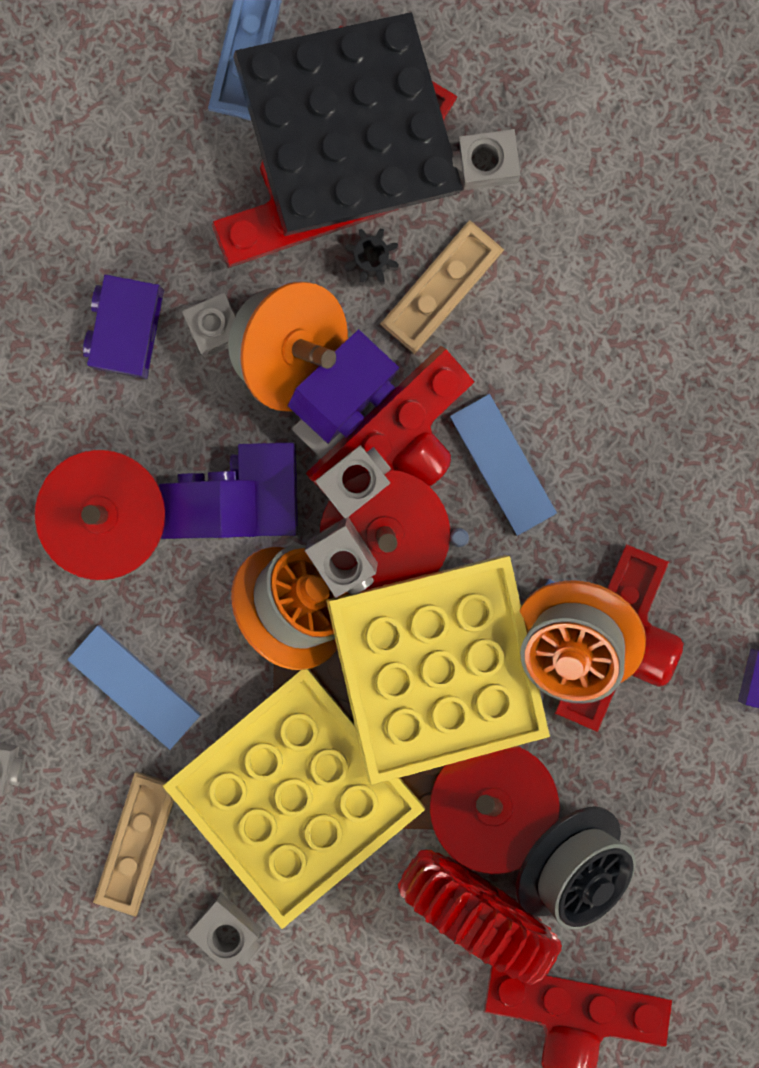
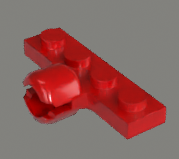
[212,160,398,269]
[305,345,475,495]
[555,544,684,732]
[483,966,672,1068]

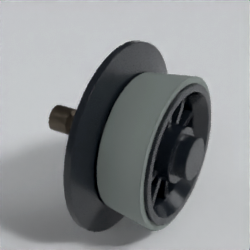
[516,806,636,930]

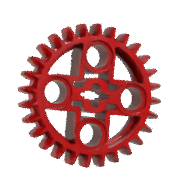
[397,849,562,984]

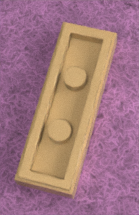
[380,220,504,355]
[93,771,174,917]

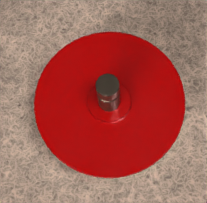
[35,450,165,580]
[320,470,450,590]
[430,746,560,874]

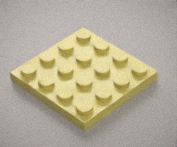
[326,555,550,785]
[163,669,425,929]

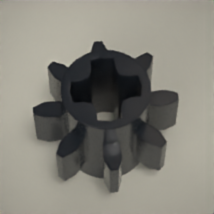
[344,228,399,286]

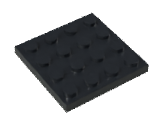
[233,12,463,236]

